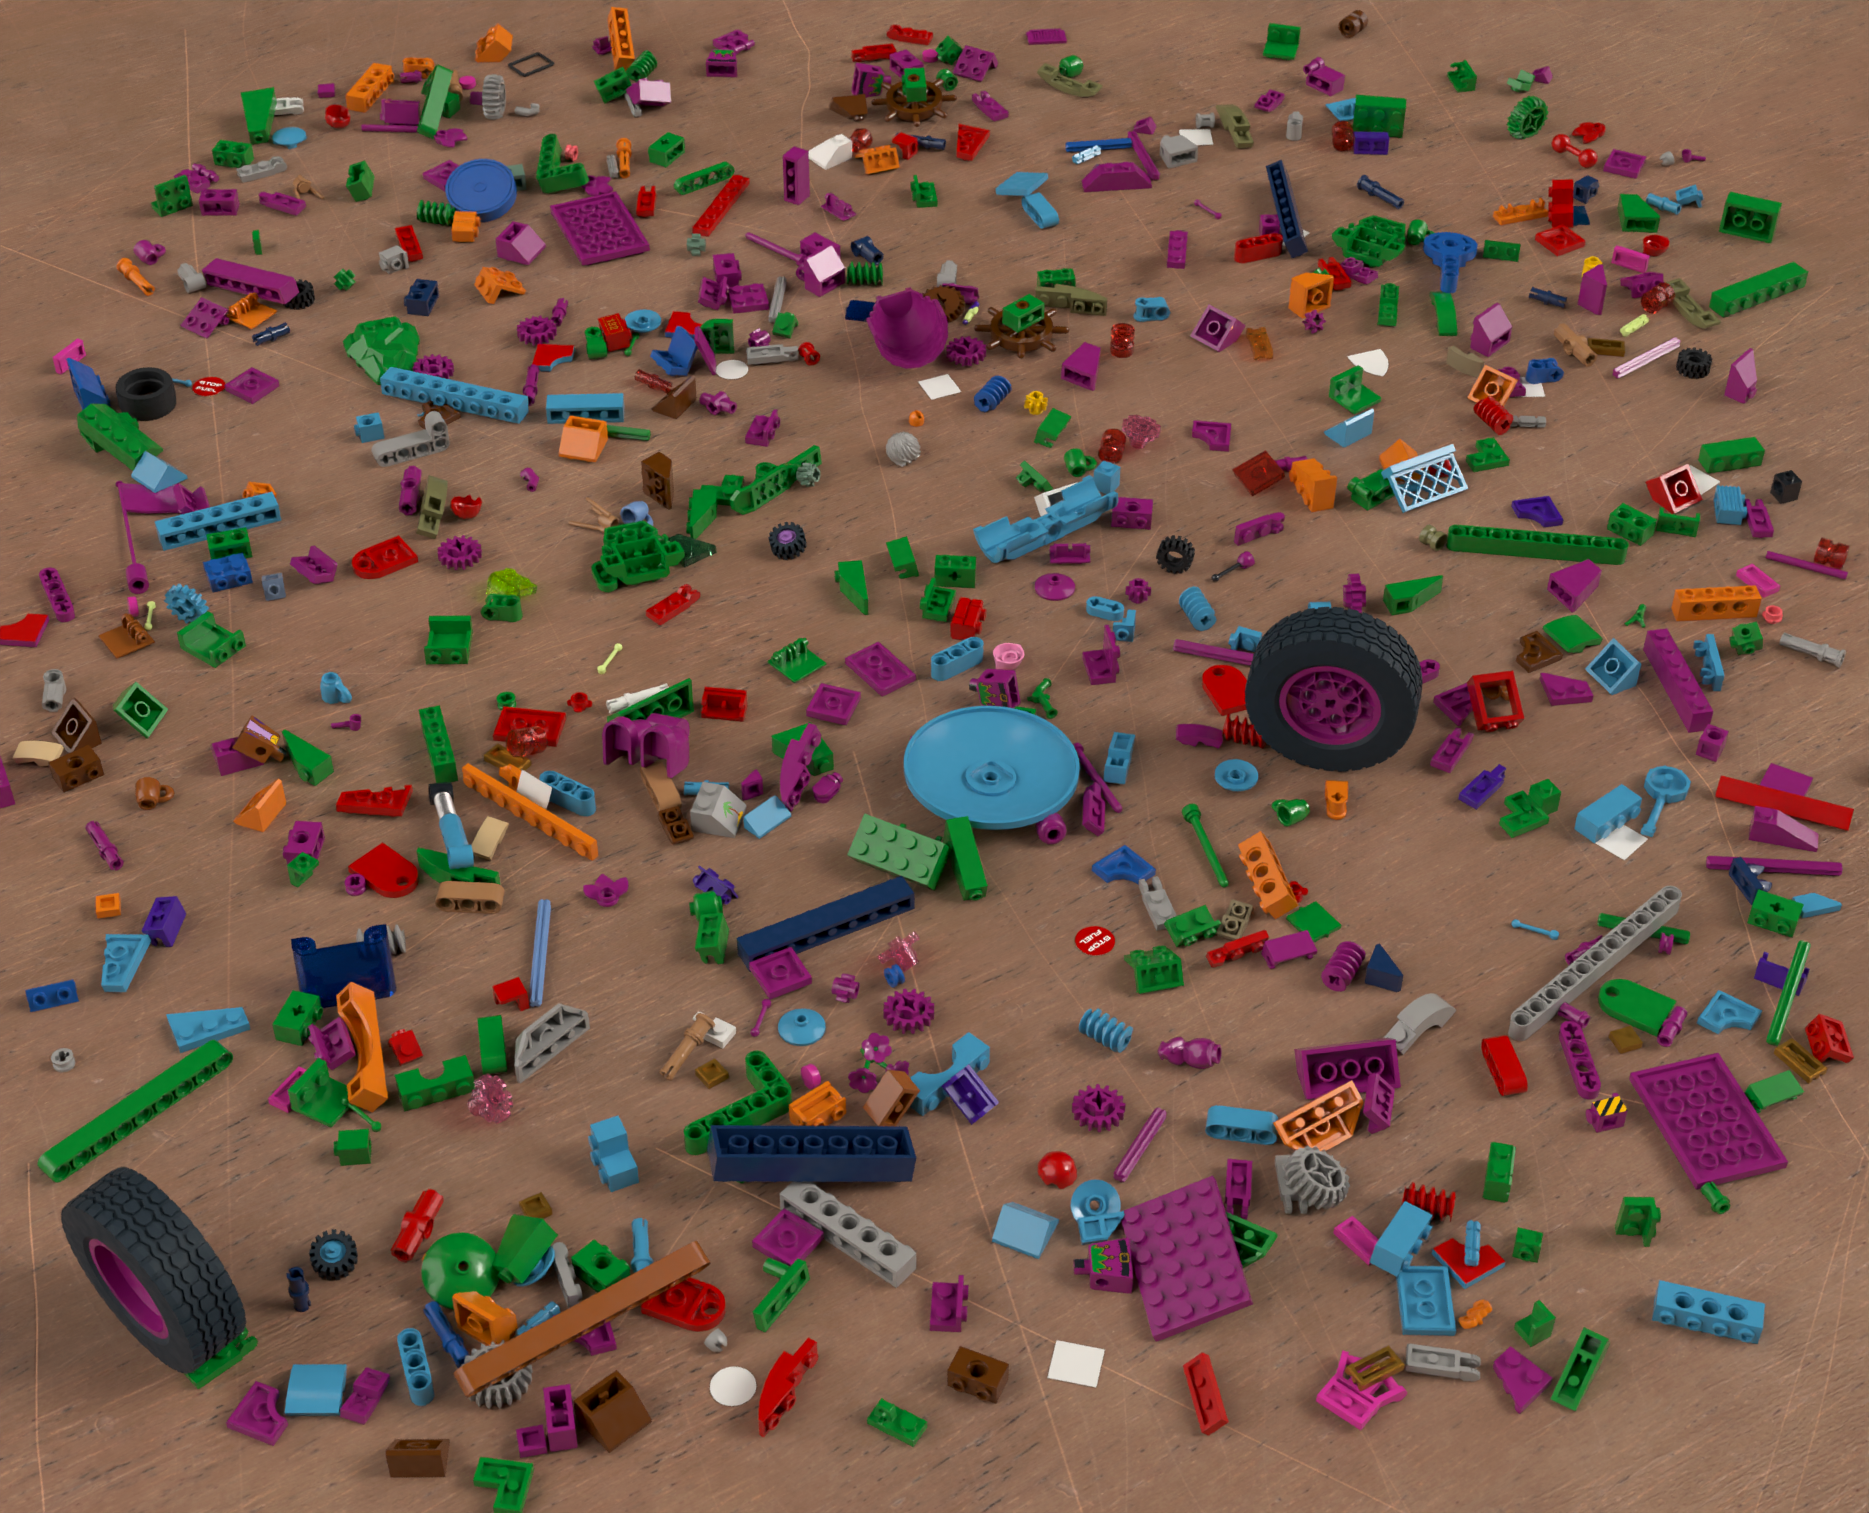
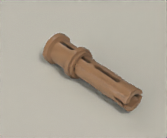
[448,69,463,102]
[659,1013,715,1081]

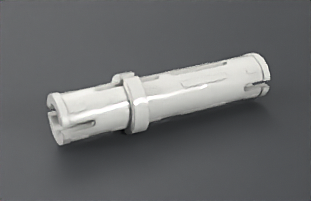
[606,683,668,714]

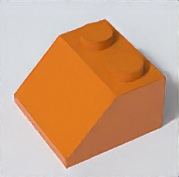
[1288,272,1334,319]
[452,1291,518,1346]

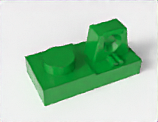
[1016,460,1054,493]
[867,1398,927,1447]

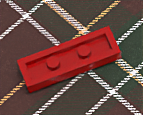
[395,225,423,262]
[1183,1352,1228,1436]

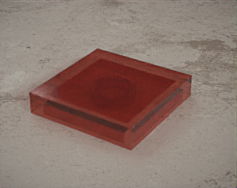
[1232,450,1286,497]

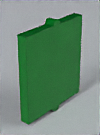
[1286,901,1342,942]

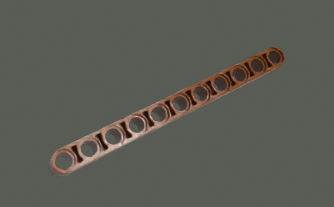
[453,1241,711,1398]

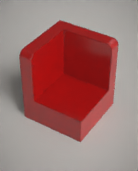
[892,132,917,160]
[492,977,529,1011]

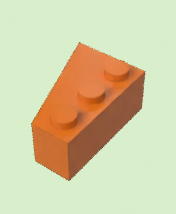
[1289,458,1337,512]

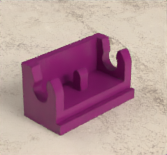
[1261,930,1317,969]

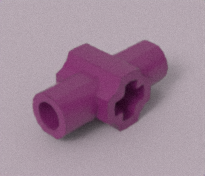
[699,391,737,415]

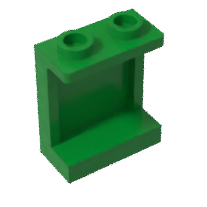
[177,611,246,668]
[424,616,473,664]

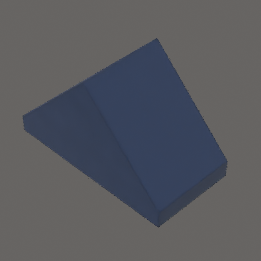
[1365,944,1403,992]

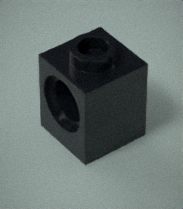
[1770,470,1802,504]

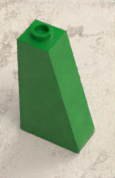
[240,87,277,145]
[943,816,988,901]

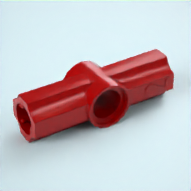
[391,1189,444,1263]

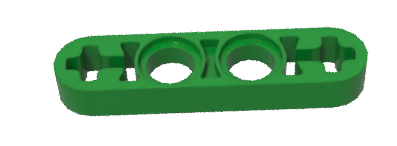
[673,161,735,195]

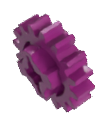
[517,316,557,346]
[946,336,986,366]
[413,354,454,379]
[437,535,482,570]
[1343,573,1366,613]
[883,988,934,1034]
[1072,1084,1125,1132]

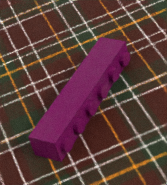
[202,258,299,304]
[1643,628,1714,733]

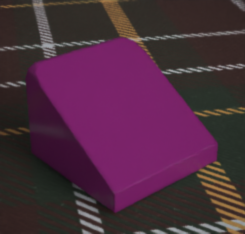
[1532,66,1553,84]
[470,91,483,105]
[1133,116,1156,135]
[741,769,763,801]

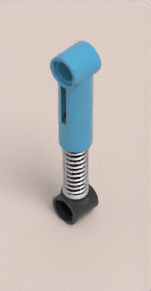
[428,782,474,869]

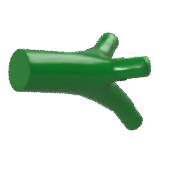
[1624,604,1647,628]

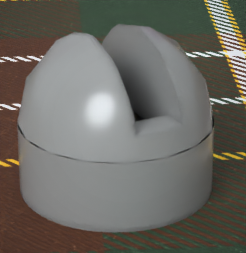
[1660,151,1675,166]
[704,1329,727,1353]

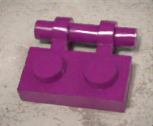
[713,29,755,55]
[174,163,219,193]

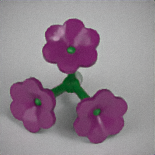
[848,1033,909,1093]

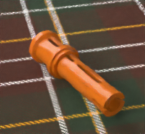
[616,138,632,179]
[116,258,155,296]

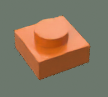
[96,893,121,919]

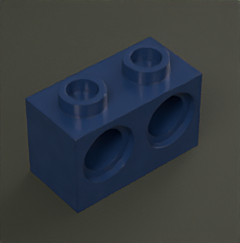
[404,279,439,316]

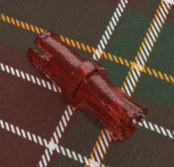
[634,369,672,393]

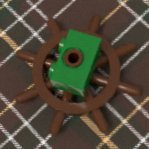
[871,67,957,127]
[974,294,1069,359]

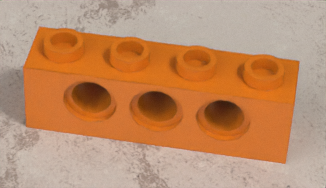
[607,7,635,71]
[345,63,394,113]
[1671,585,1762,621]
[1238,831,1299,920]

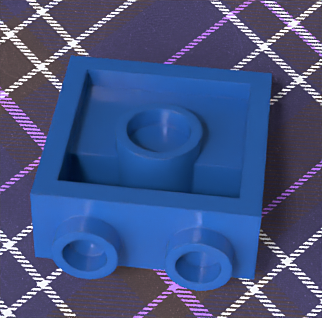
[203,553,253,593]

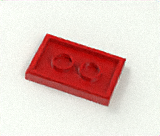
[493,706,566,747]

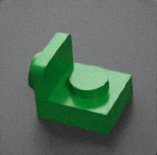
[1512,1227,1543,1263]

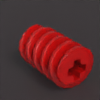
[1473,397,1513,435]
[1222,713,1266,749]
[1401,1182,1456,1223]

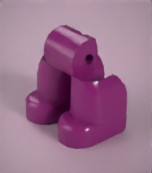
[602,713,690,778]

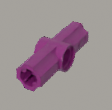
[399,466,422,515]

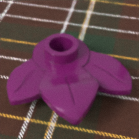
[434,128,467,148]
[582,175,613,196]
[583,874,629,907]

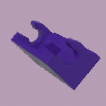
[1353,132,1389,155]
[142,896,186,947]
[1754,951,1810,996]
[941,1064,999,1125]

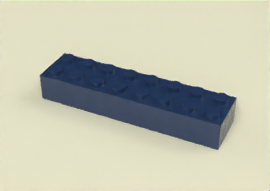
[707,1125,916,1182]

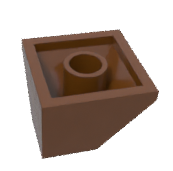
[829,94,868,121]

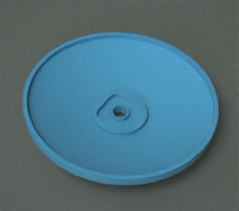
[904,706,1080,830]

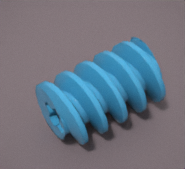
[1179,587,1217,631]
[1079,1009,1133,1053]

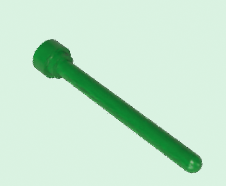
[1182,803,1229,888]

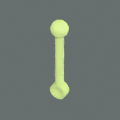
[144,601,156,631]
[597,643,622,674]

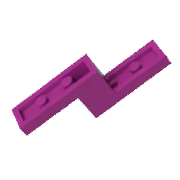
[1167,230,1188,269]

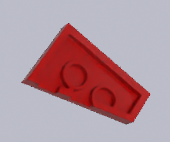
[956,124,990,161]
[336,785,413,817]

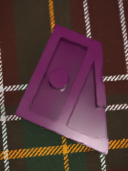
[1539,673,1593,706]
[1433,683,1473,726]
[1493,1346,1553,1414]

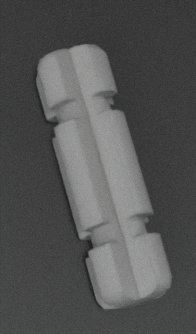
[606,154,619,179]
[1510,415,1546,428]

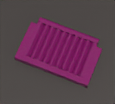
[1026,28,1067,45]
[695,326,716,376]

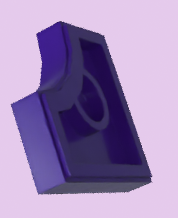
[1511,496,1563,528]

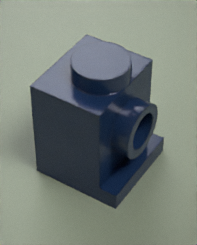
[1573,175,1599,204]

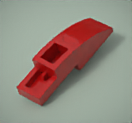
[758,1337,818,1437]

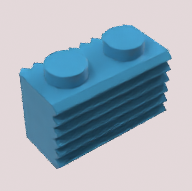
[1713,485,1747,525]

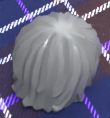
[886,431,921,467]

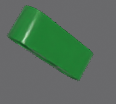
[477,1015,507,1075]

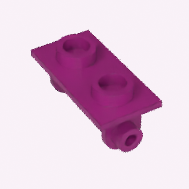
[592,36,612,55]
[821,193,857,221]
[942,283,979,305]
[1049,543,1091,564]

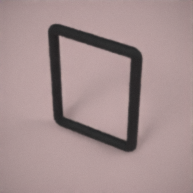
[508,52,555,77]

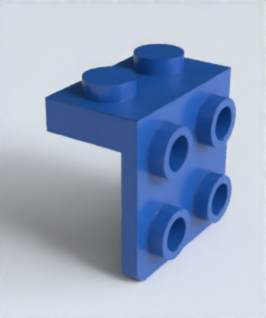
[650,326,698,376]

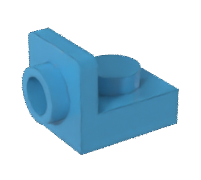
[1676,184,1704,208]
[1113,609,1136,642]
[1228,626,1262,652]

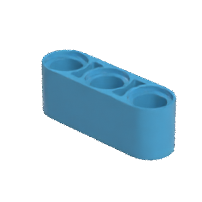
[1021,192,1059,229]
[931,637,984,681]
[539,771,596,817]
[1205,1105,1279,1145]
[397,1328,434,1406]

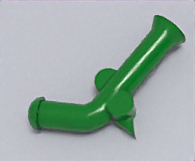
[1027,678,1058,719]

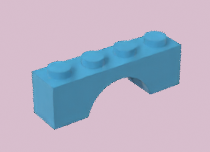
[909,1032,990,1116]

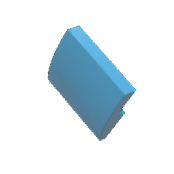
[285,1364,347,1416]

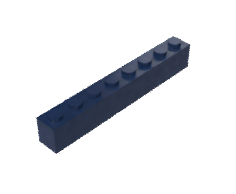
[1266,159,1308,258]
[737,876,915,972]

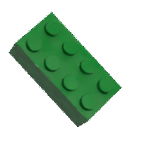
[847,813,952,891]

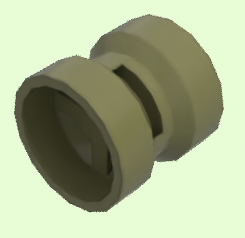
[1419,524,1447,551]

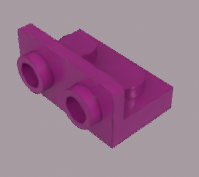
[1620,271,1664,298]
[745,409,780,447]
[1363,1073,1395,1134]
[930,1275,969,1332]

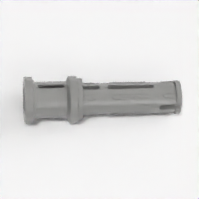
[1779,632,1846,668]

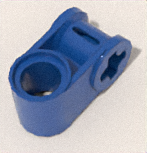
[1525,358,1564,384]

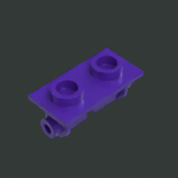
[693,865,738,905]

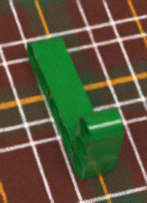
[417,64,453,139]
[536,134,589,193]
[684,1050,792,1155]

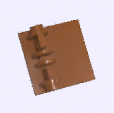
[98,613,155,659]

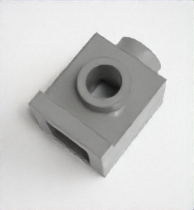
[379,245,409,274]

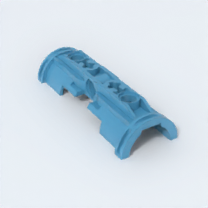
[973,475,1118,563]

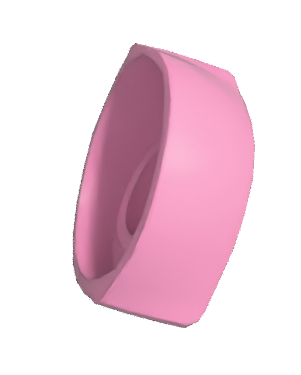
[993,643,1024,670]

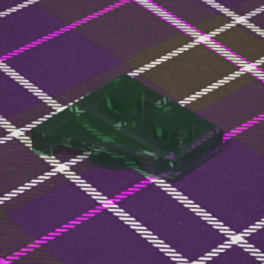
[669,534,717,568]

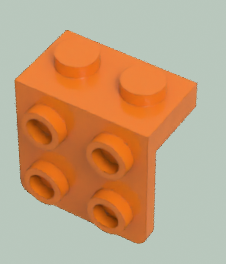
[474,266,526,304]

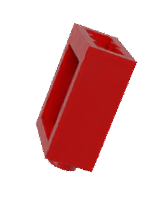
[1467,670,1525,732]

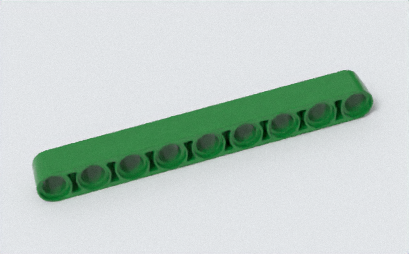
[1446,525,1629,565]
[37,1040,233,1183]

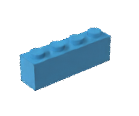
[546,393,625,424]

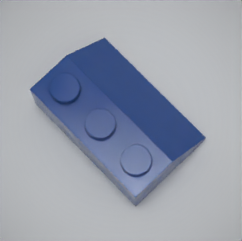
[66,358,111,410]

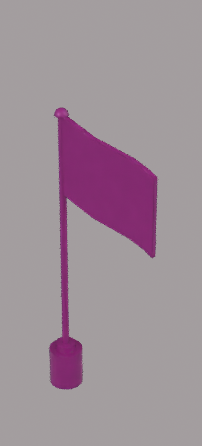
[115,480,180,594]

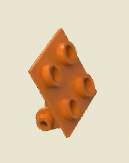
[227,292,277,329]

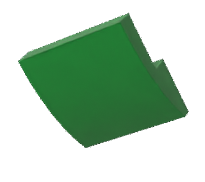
[1542,615,1603,653]

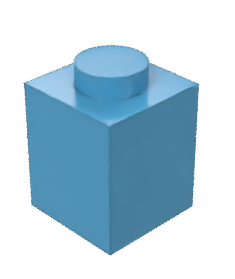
[1094,461,1121,494]

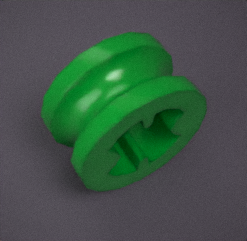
[496,692,517,710]

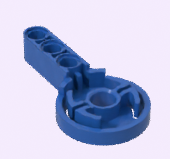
[1423,232,1478,293]

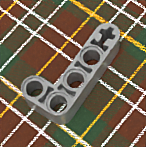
[371,411,449,467]

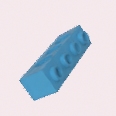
[1652,1280,1765,1344]

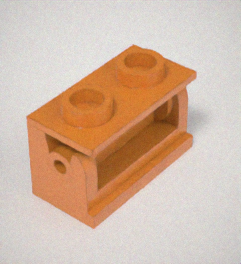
[789,1081,846,1126]

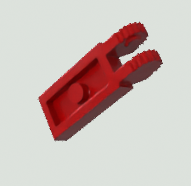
[886,24,933,46]
[636,186,656,217]
[1318,257,1352,290]
[646,584,701,626]

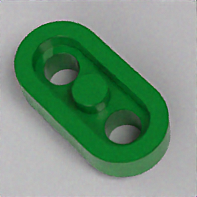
[591,561,618,592]

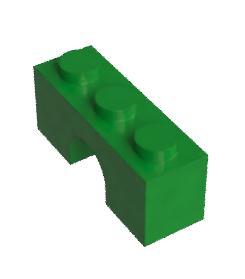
[395,1055,476,1112]

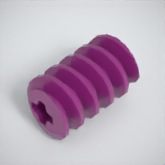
[1321,941,1366,992]

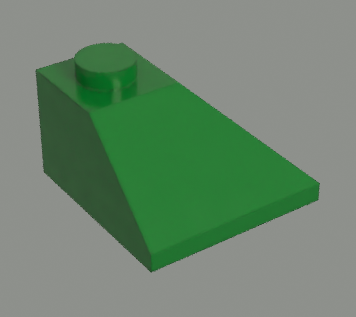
[113,681,169,739]

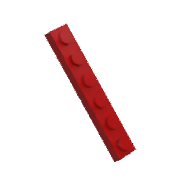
[692,175,750,237]

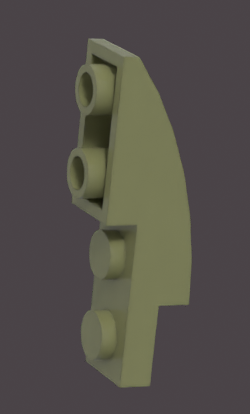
[1216,104,1254,148]
[1035,284,1107,316]
[416,475,448,539]

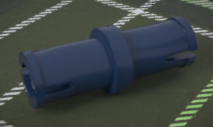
[1529,287,1567,308]
[252,322,290,346]
[286,1267,311,1312]

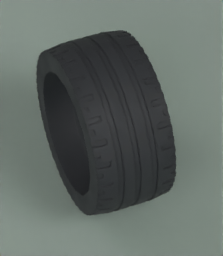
[116,367,176,421]

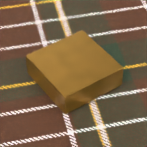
[1609,1026,1643,1054]
[695,1058,729,1089]
[519,1192,553,1219]

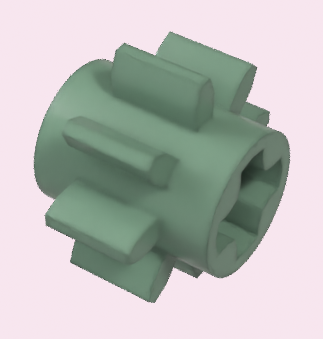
[687,234,706,256]
[796,462,821,487]

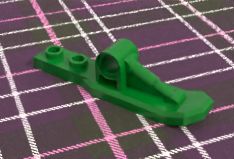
[730,445,822,515]

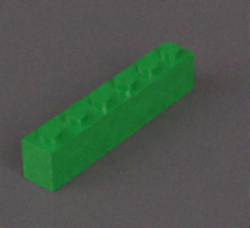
[1709,261,1808,318]

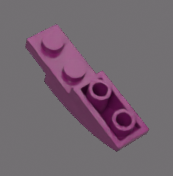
[780,723,822,812]

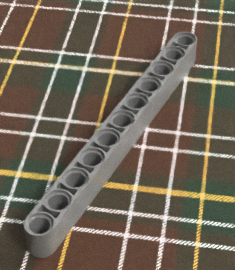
[1508,886,1682,1041]

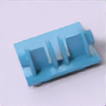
[1325,98,1355,122]

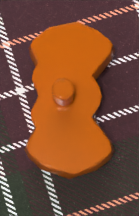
[1458,1299,1492,1329]

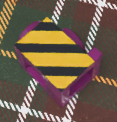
[1585,1093,1628,1133]

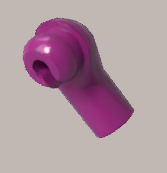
[520,467,539,492]

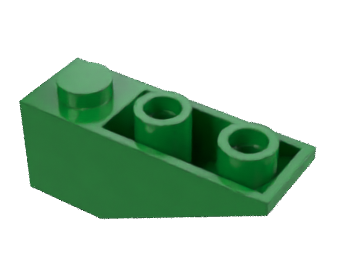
[686,489,718,542]
[1383,575,1443,616]

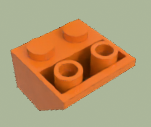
[475,24,513,62]
[559,415,608,462]

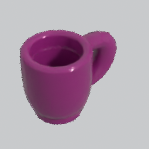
[133,240,166,265]

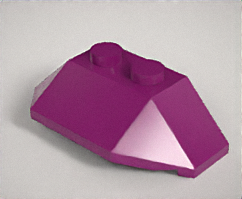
[1082,162,1152,192]

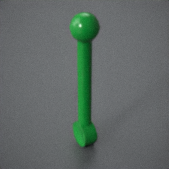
[624,332,639,356]
[341,1096,381,1132]

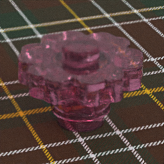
[1122,415,1161,449]
[877,931,920,972]
[468,1074,513,1124]

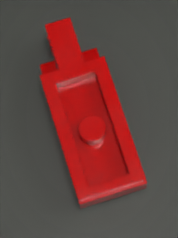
[851,43,897,62]
[1206,930,1269,968]

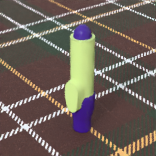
[962,301,980,325]

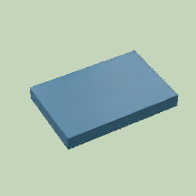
[996,172,1048,196]
[1396,1266,1456,1336]

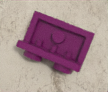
[698,276,729,311]
[173,483,210,514]
[290,546,338,584]
[308,1017,356,1070]

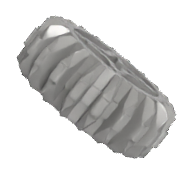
[482,74,506,120]
[1284,1145,1351,1210]
[461,1340,533,1409]

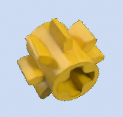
[1024,391,1048,415]

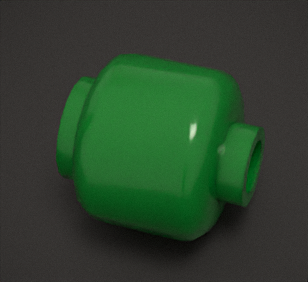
[1058,55,1083,78]
[689,891,723,922]

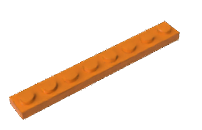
[462,763,598,861]

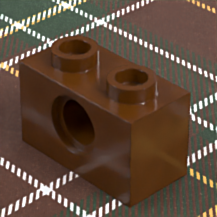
[48,745,104,793]
[947,1346,1009,1404]

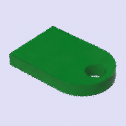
[1598,979,1677,1037]

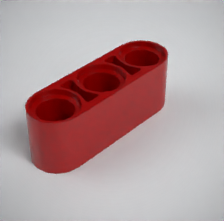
[1234,233,1283,264]
[1481,1035,1528,1096]

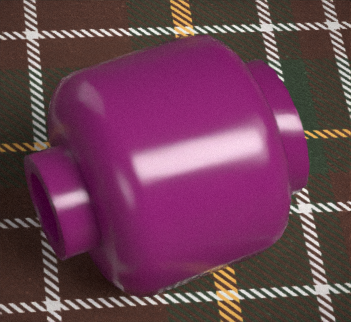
[1035,813,1067,845]

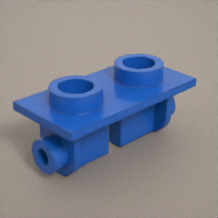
[25,979,79,1012]

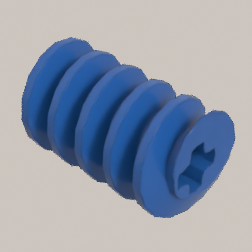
[974,375,1012,412]

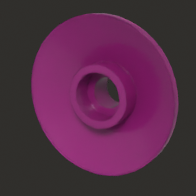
[1035,573,1075,601]

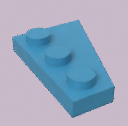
[101,934,151,992]
[166,1007,251,1053]

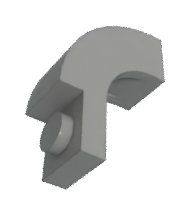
[1384,993,1457,1055]

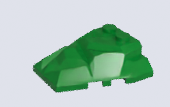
[1331,215,1406,267]
[343,316,420,385]
[600,520,685,585]

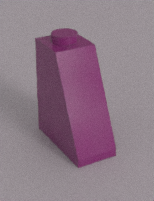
[1061,342,1101,391]
[1547,559,1602,612]

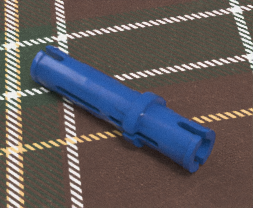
[423,1301,471,1368]

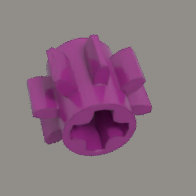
[1302,310,1326,334]
[748,328,771,347]
[1125,578,1151,604]
[831,973,860,1003]

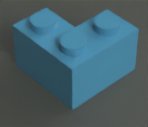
[588,1115,639,1192]

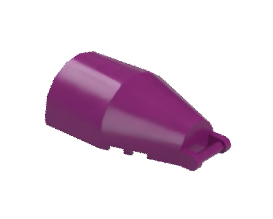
[866,287,948,369]

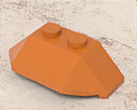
[1273,1080,1364,1151]

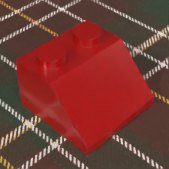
[1645,464,1703,514]

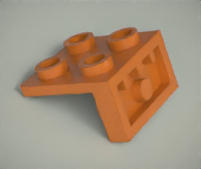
[855,145,900,174]

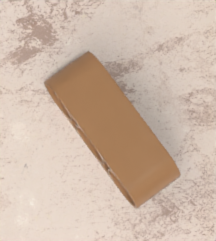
[640,761,682,811]
[435,881,505,914]

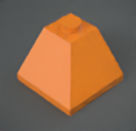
[1467,365,1518,407]

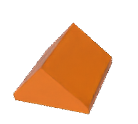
[1379,439,1426,481]
[233,778,286,832]

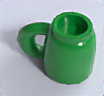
[1406,219,1434,245]
[1063,448,1097,477]
[1271,799,1310,827]

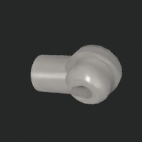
[515,103,540,117]

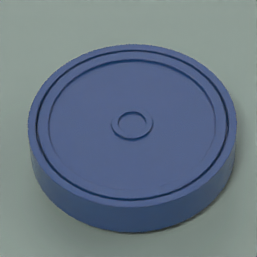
[445,159,517,222]

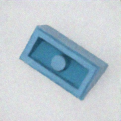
[744,795,792,839]

